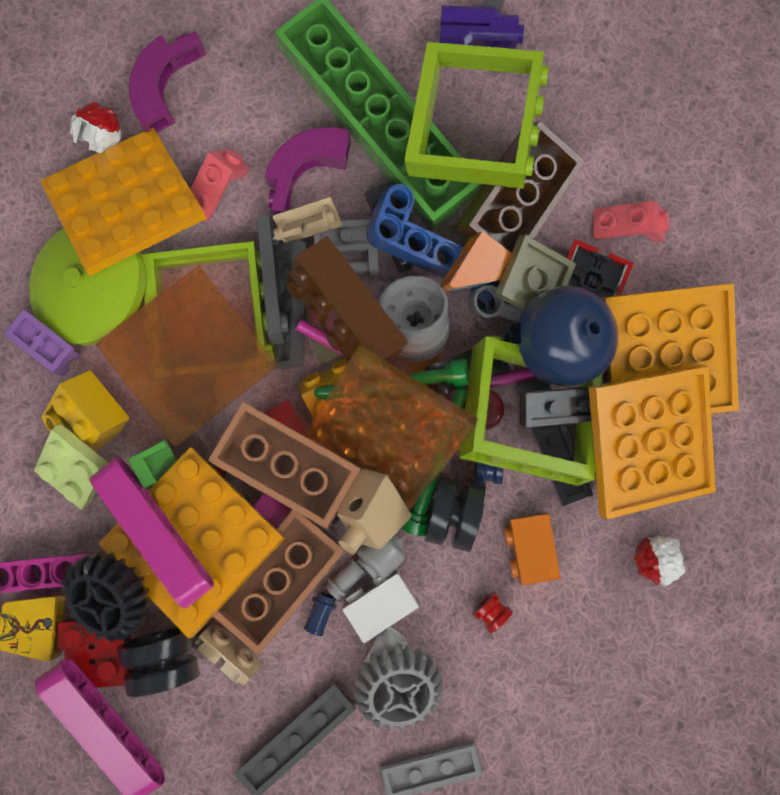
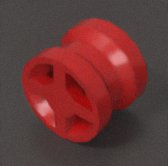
[472,591,513,634]

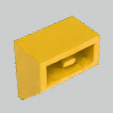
[41,370,130,452]

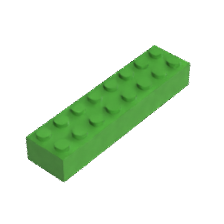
[275,0,482,231]

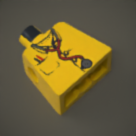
[0,594,66,661]

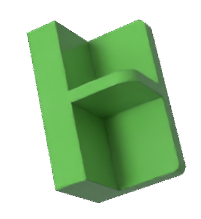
[128,440,177,489]

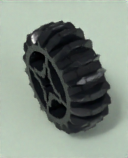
[60,551,152,642]

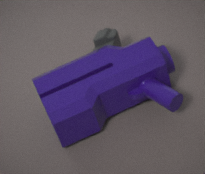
[440,0,524,49]

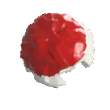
[70,101,121,153]
[634,535,686,587]

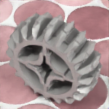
[354,643,444,732]

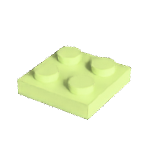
[34,424,108,510]

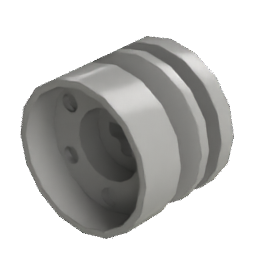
[380,276,450,362]

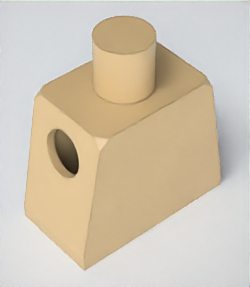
[338,469,412,554]

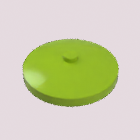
[29,228,146,346]

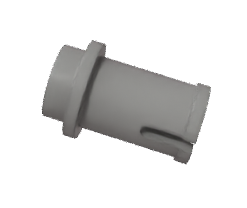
[325,558,366,601]

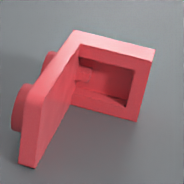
[190,149,251,221]
[593,200,670,242]

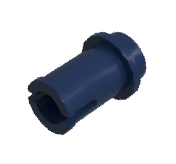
[304,591,337,636]

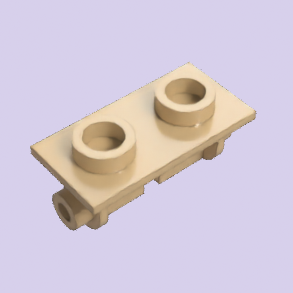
[273,196,342,243]
[195,621,262,686]

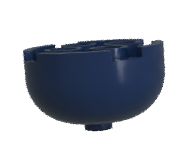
[518,285,619,387]

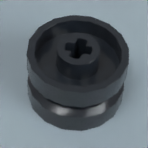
[424,472,486,552]
[116,627,200,697]

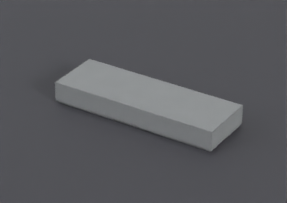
[379,740,483,795]

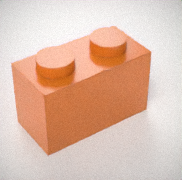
[503,513,561,586]

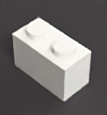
[342,571,419,644]

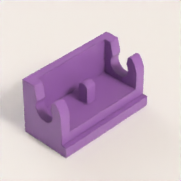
[4,309,80,377]

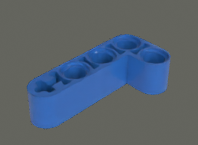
[366,184,463,278]

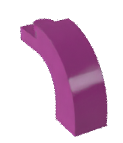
[129,31,207,133]
[265,127,351,215]

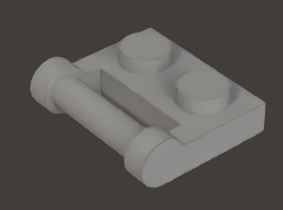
[314,219,379,276]

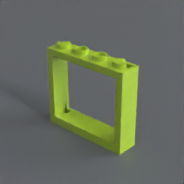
[404,42,549,189]
[142,241,275,383]
[459,336,602,486]

